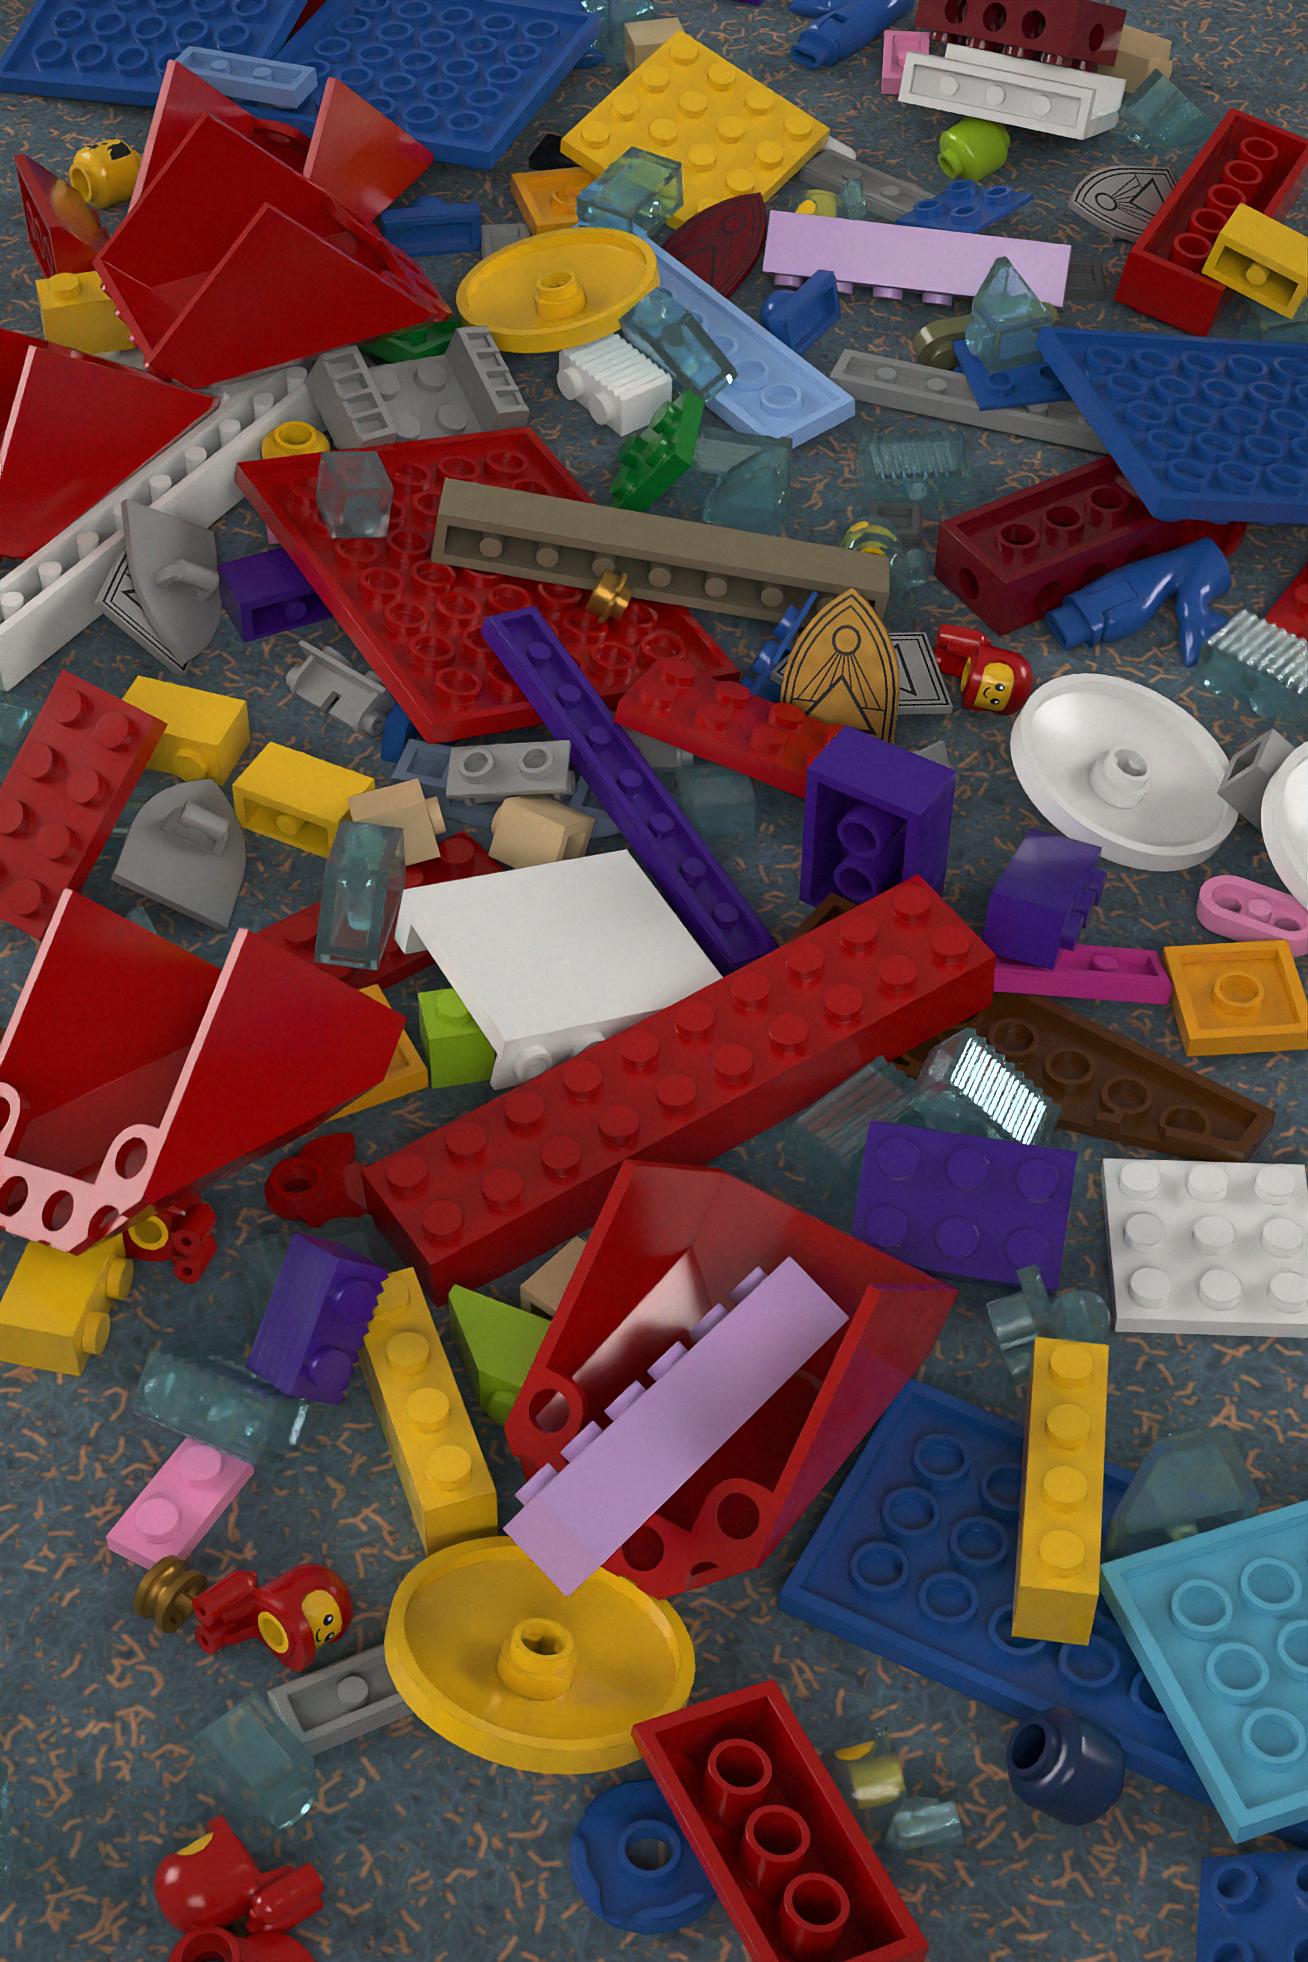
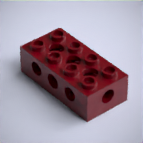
[914,0,1127,73]
[934,455,1185,636]

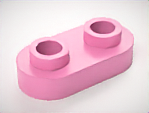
[1196,875,1308,957]

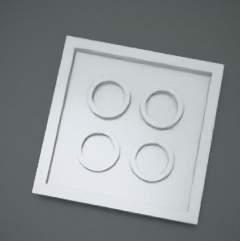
[1101,1158,1308,1338]

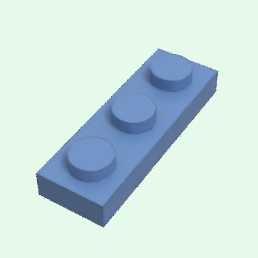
[175,46,318,109]

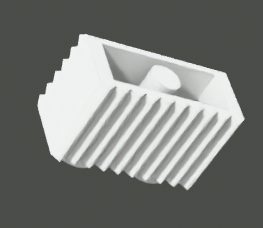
[557,333,672,437]

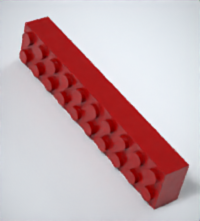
[361,874,997,1308]

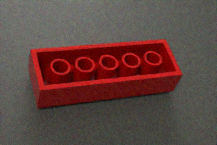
[1114,107,1308,337]

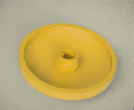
[456,227,660,353]
[384,1536,696,1775]

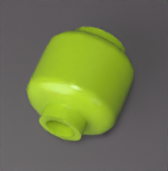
[938,115,1010,182]

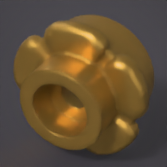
[585,569,634,624]

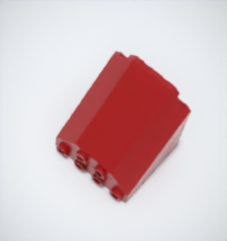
[128,60,434,222]
[92,110,453,390]
[0,328,222,564]
[0,888,407,1256]
[504,1159,959,1600]

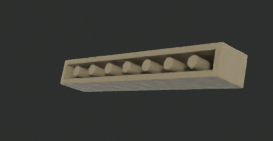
[431,478,890,628]

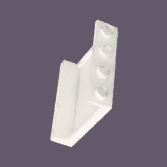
[898,43,1127,140]
[394,849,723,1090]

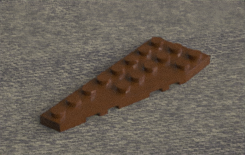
[779,892,1276,1163]

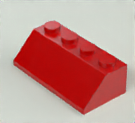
[14,154,110,279]
[630,1679,930,1962]

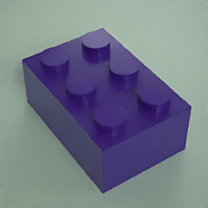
[799,725,957,908]
[851,1120,1078,1297]

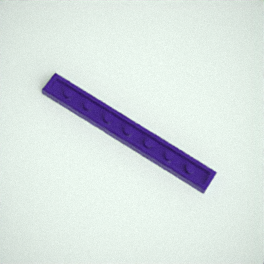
[481,606,779,977]

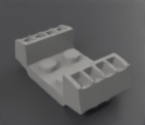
[304,326,530,450]

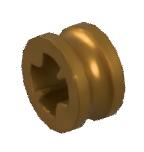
[133,1555,208,1634]

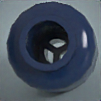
[1006,1707,1126,1826]

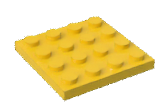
[560,29,830,230]

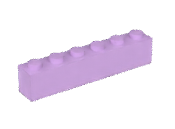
[762,210,1072,311]
[503,1256,849,1597]

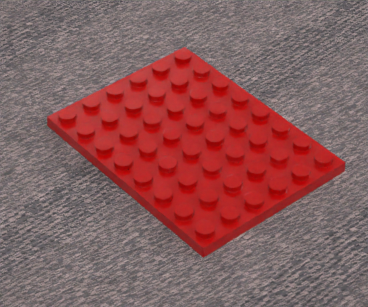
[234,426,741,745]

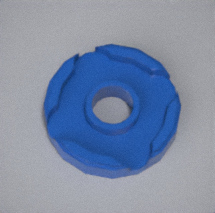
[569,1778,718,1935]

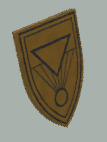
[780,587,900,745]

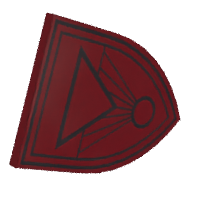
[661,192,767,300]

